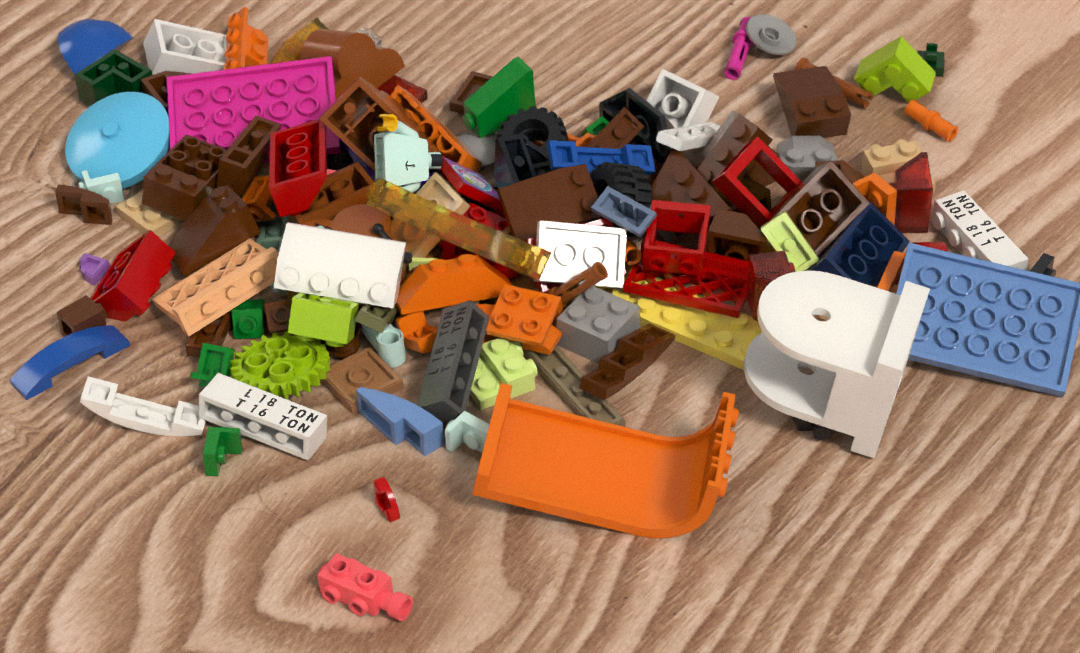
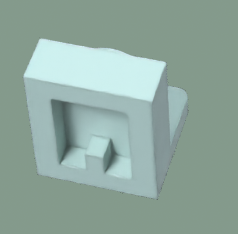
[444,411,490,453]

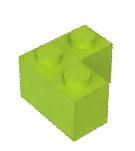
[854,36,936,103]
[288,292,359,347]

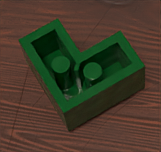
[74,49,152,106]

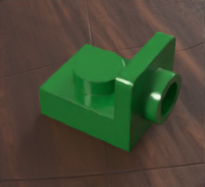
[232,299,265,339]
[202,427,243,477]

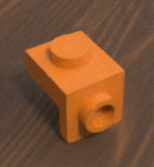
[395,311,438,354]

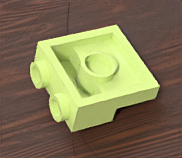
[470,337,538,410]

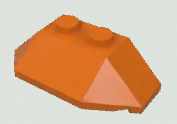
[395,254,513,315]

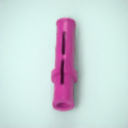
[724,17,753,80]

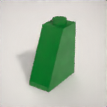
[462,56,536,138]

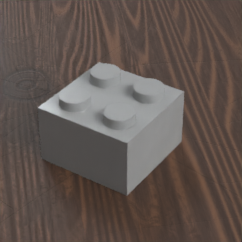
[556,286,640,364]

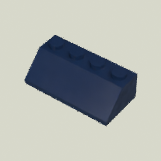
[808,201,910,288]

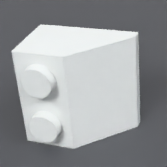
[647,69,719,128]

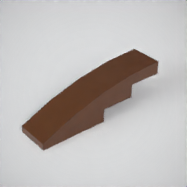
[579,323,675,400]

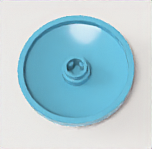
[65,92,170,189]

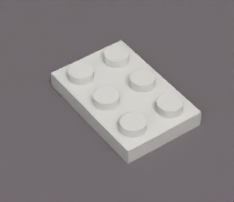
[534,221,627,289]

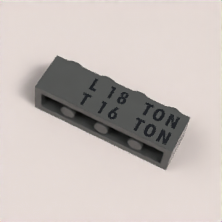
[417,300,490,423]

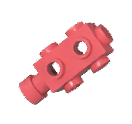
[317,553,413,621]

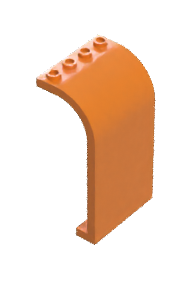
[472,383,739,538]

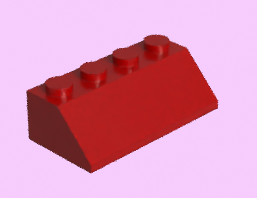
[269,119,327,217]

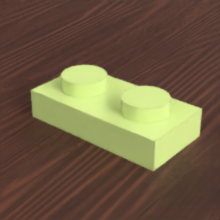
[761,211,819,273]

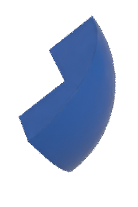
[58,19,133,74]

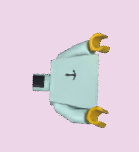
[374,114,442,205]

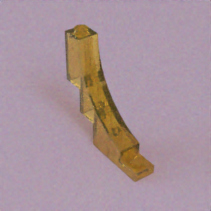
[366,178,551,280]

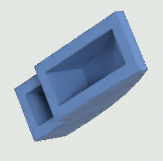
[356,387,444,456]

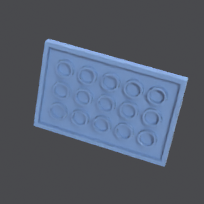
[896,243,1080,397]

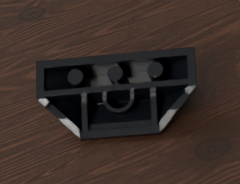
[599,88,675,165]
[494,133,554,189]

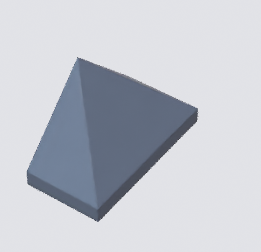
[591,186,657,237]

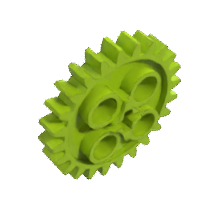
[230,331,330,400]

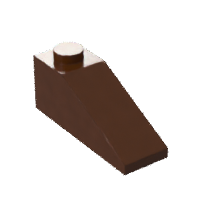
[217,116,282,196]

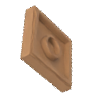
[321,346,404,414]

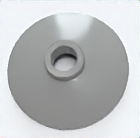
[746,14,796,55]

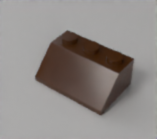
[692,110,773,192]

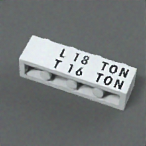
[931,190,1029,270]
[199,373,327,460]

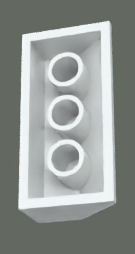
[274,222,406,308]

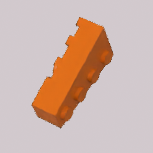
[391,85,483,173]

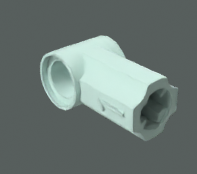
[361,324,406,368]

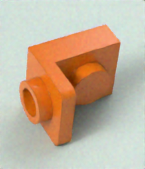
[242,175,276,222]

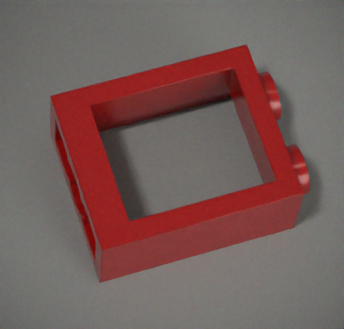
[712,136,802,231]
[643,200,711,275]

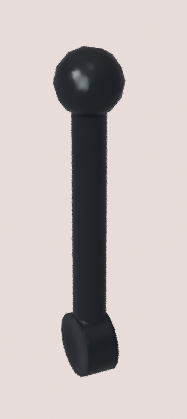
[372,223,412,264]

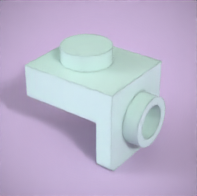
[78,170,124,204]

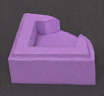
[80,253,110,286]

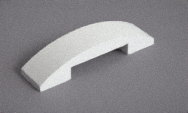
[80,376,206,437]

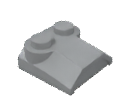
[777,136,837,182]

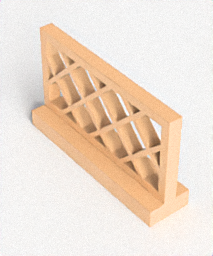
[152,238,279,336]

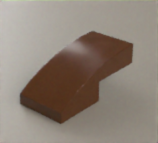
[55,184,113,225]

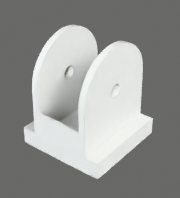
[744,271,930,459]

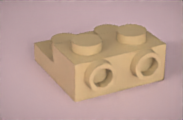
[861,139,935,200]

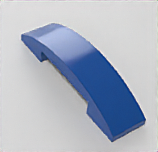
[547,140,655,175]
[10,325,130,400]

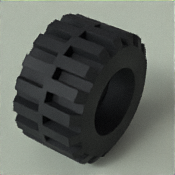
[497,106,569,156]
[590,162,652,238]

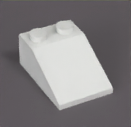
[143,19,227,75]

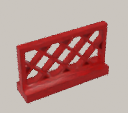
[623,238,758,318]

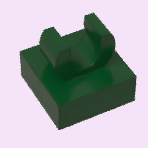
[917,43,945,77]

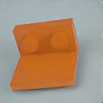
[486,284,563,347]

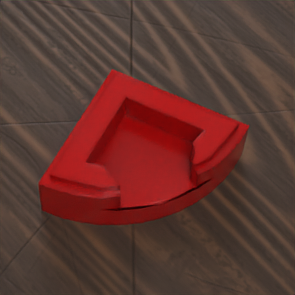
[373,476,400,523]

